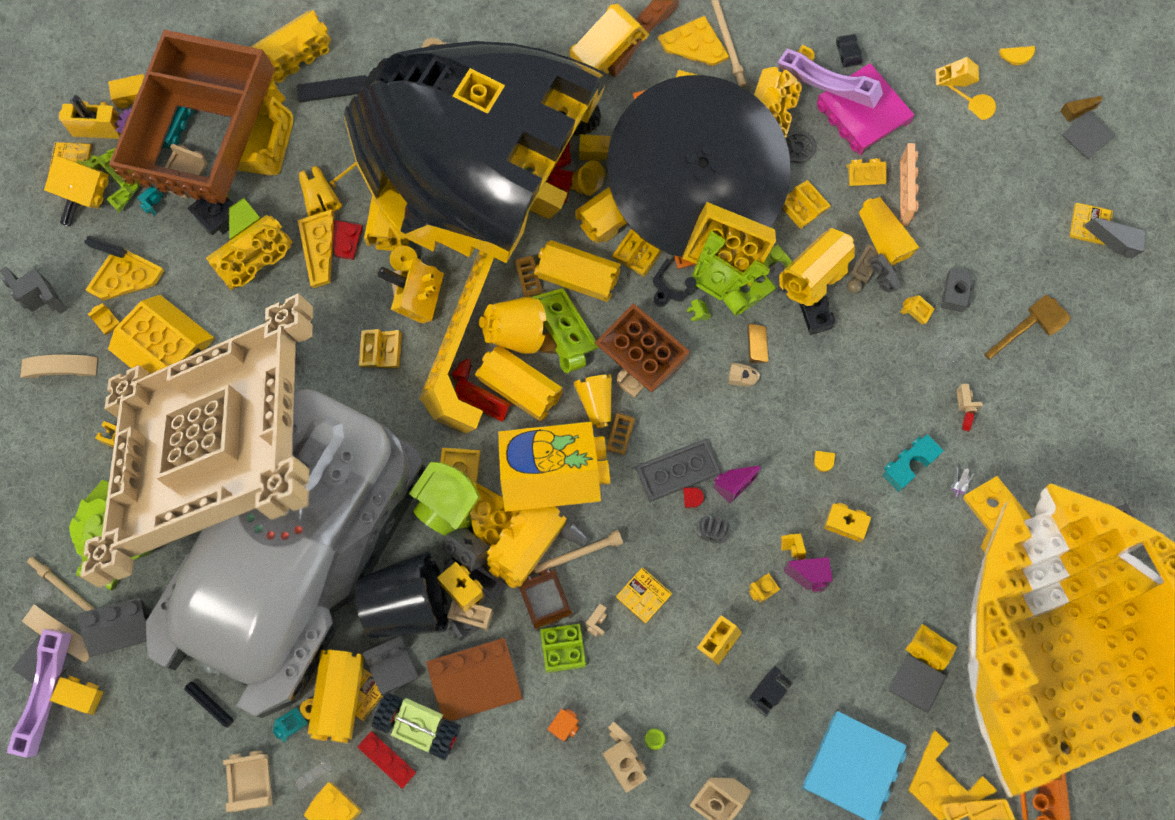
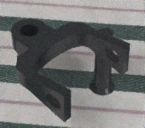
[653,258,696,307]

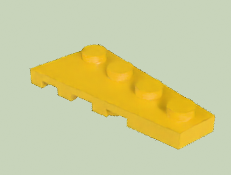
[298,209,334,288]

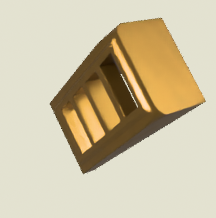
[1060,96,1103,122]
[515,256,543,297]
[606,413,635,455]

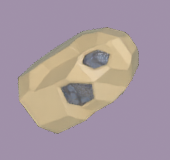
[728,363,760,387]

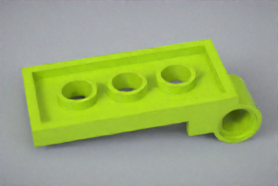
[723,244,792,316]
[532,288,599,373]

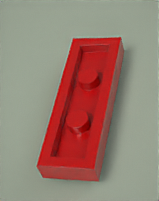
[455,378,511,422]
[357,731,417,789]

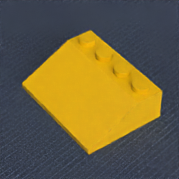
[682,202,776,285]

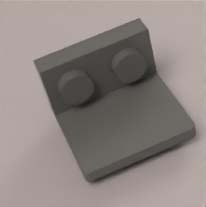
[363,636,418,695]

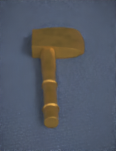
[984,295,1071,360]

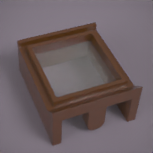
[518,569,573,632]

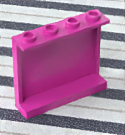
[817,63,914,156]

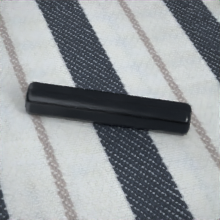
[84,236,127,258]
[184,682,234,728]

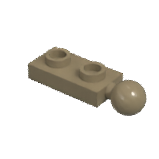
[847,244,878,294]

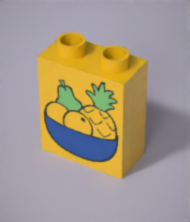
[498,422,610,512]

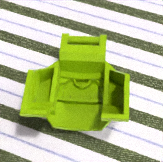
[69,480,154,591]

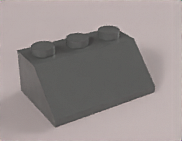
[77,597,147,657]

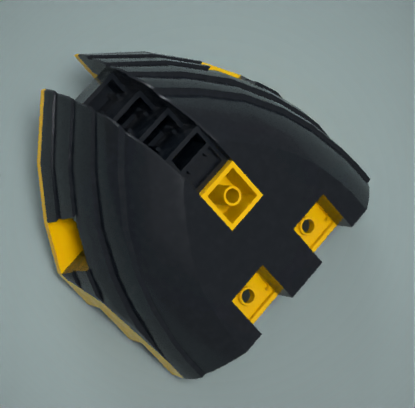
[344,41,607,263]

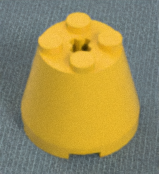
[479,297,546,354]

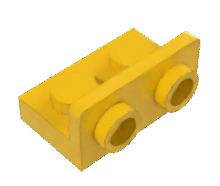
[846,159,886,186]
[905,624,957,672]

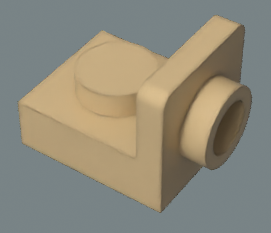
[616,369,644,398]
[957,384,983,413]
[586,604,607,637]
[608,722,632,747]

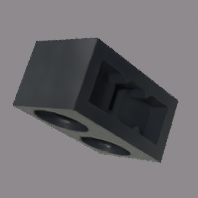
[799,295,835,335]

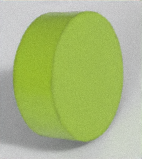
[645,729,665,750]

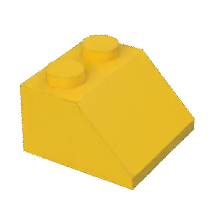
[304,782,363,820]

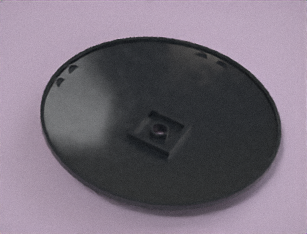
[607,75,791,258]

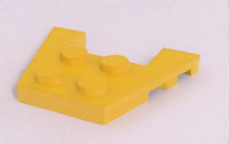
[908,730,997,820]
[939,798,1015,820]

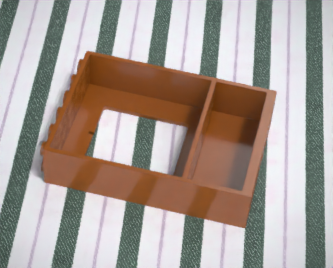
[109,30,275,204]

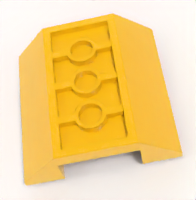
[108,294,215,374]

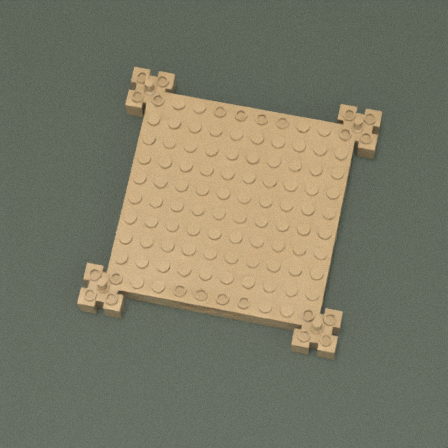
[81,293,313,588]

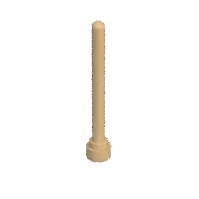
[532,529,623,574]

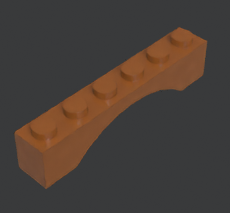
[607,0,679,78]

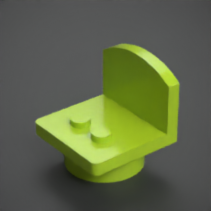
[409,462,480,536]

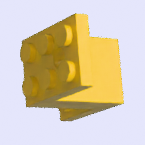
[963,476,1031,553]

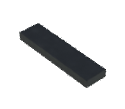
[297,75,368,103]

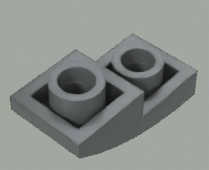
[867,254,900,292]

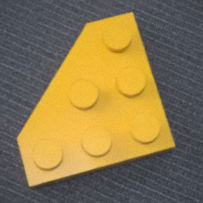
[658,16,729,66]
[85,249,164,301]
[469,483,521,547]

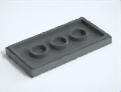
[635,439,721,502]

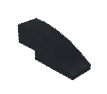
[443,557,506,600]

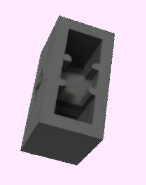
[442,528,490,571]

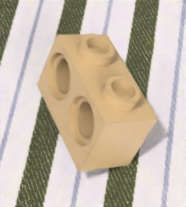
[602,740,647,793]

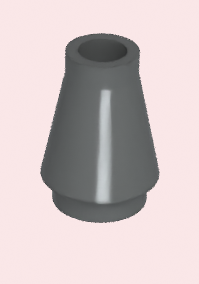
[560,520,590,547]

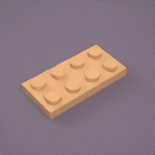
[900,143,918,226]

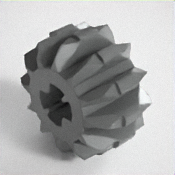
[697,516,730,544]

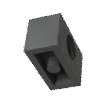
[941,268,975,313]

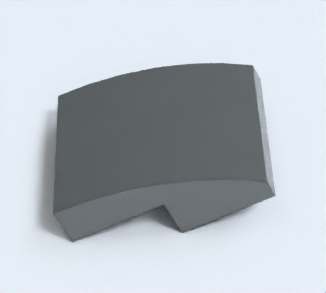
[1062,111,1115,160]
[12,635,74,684]
[889,655,946,713]

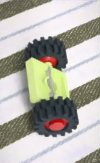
[371,692,461,760]

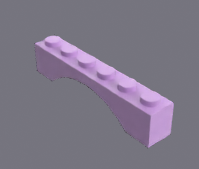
[778,49,883,109]
[7,629,72,758]

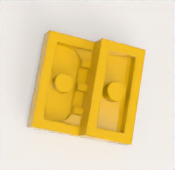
[782,180,831,229]
[612,229,663,277]
[359,329,402,368]

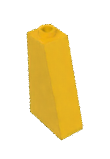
[858,197,920,266]

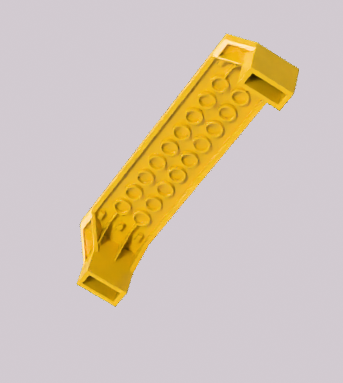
[419,182,567,434]

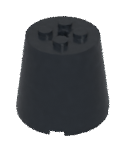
[355,551,448,638]

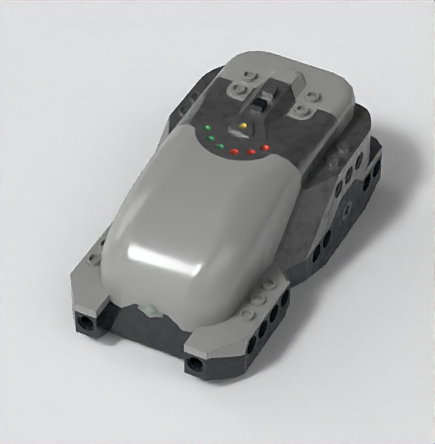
[146,389,426,718]

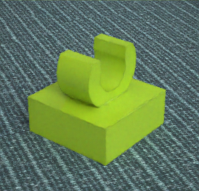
[687,299,711,321]

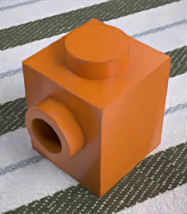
[547,708,580,743]

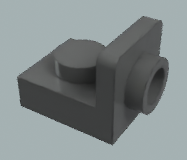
[448,620,480,641]

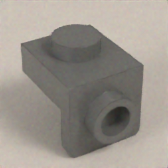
[766,261,787,294]

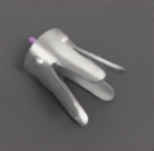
[951,467,975,497]

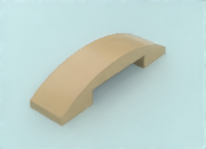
[20,355,98,378]
[22,604,90,663]

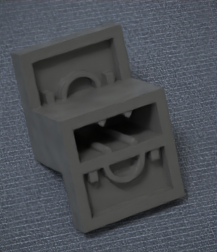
[0,266,67,314]

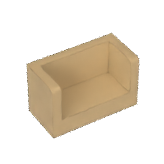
[447,600,494,632]

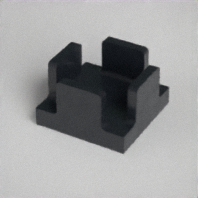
[187,197,234,235]
[745,666,793,717]

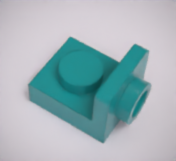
[137,187,163,216]
[273,707,308,743]

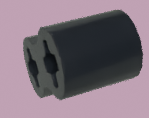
[836,34,862,68]

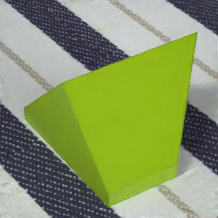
[228,198,260,239]

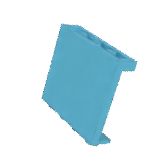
[801,711,907,820]

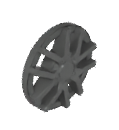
[785,131,815,163]

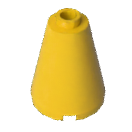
[574,374,612,428]

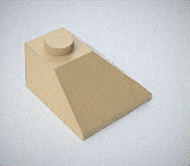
[689,778,751,820]

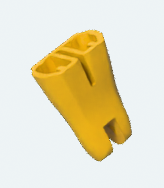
[299,166,342,217]

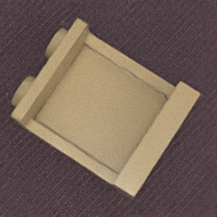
[165,144,208,199]
[223,751,273,812]

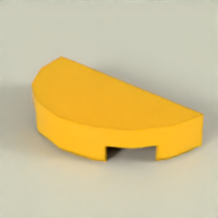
[999,46,1035,65]

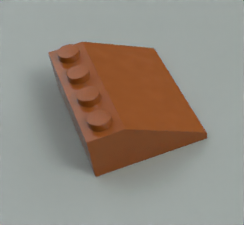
[595,303,690,393]
[426,638,523,721]

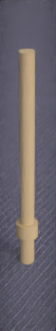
[711,0,746,88]
[27,556,96,611]

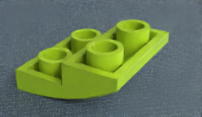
[540,624,586,673]

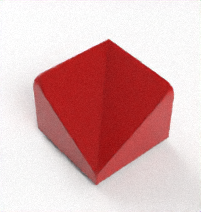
[452,359,472,381]

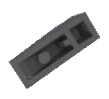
[1085,217,1145,258]

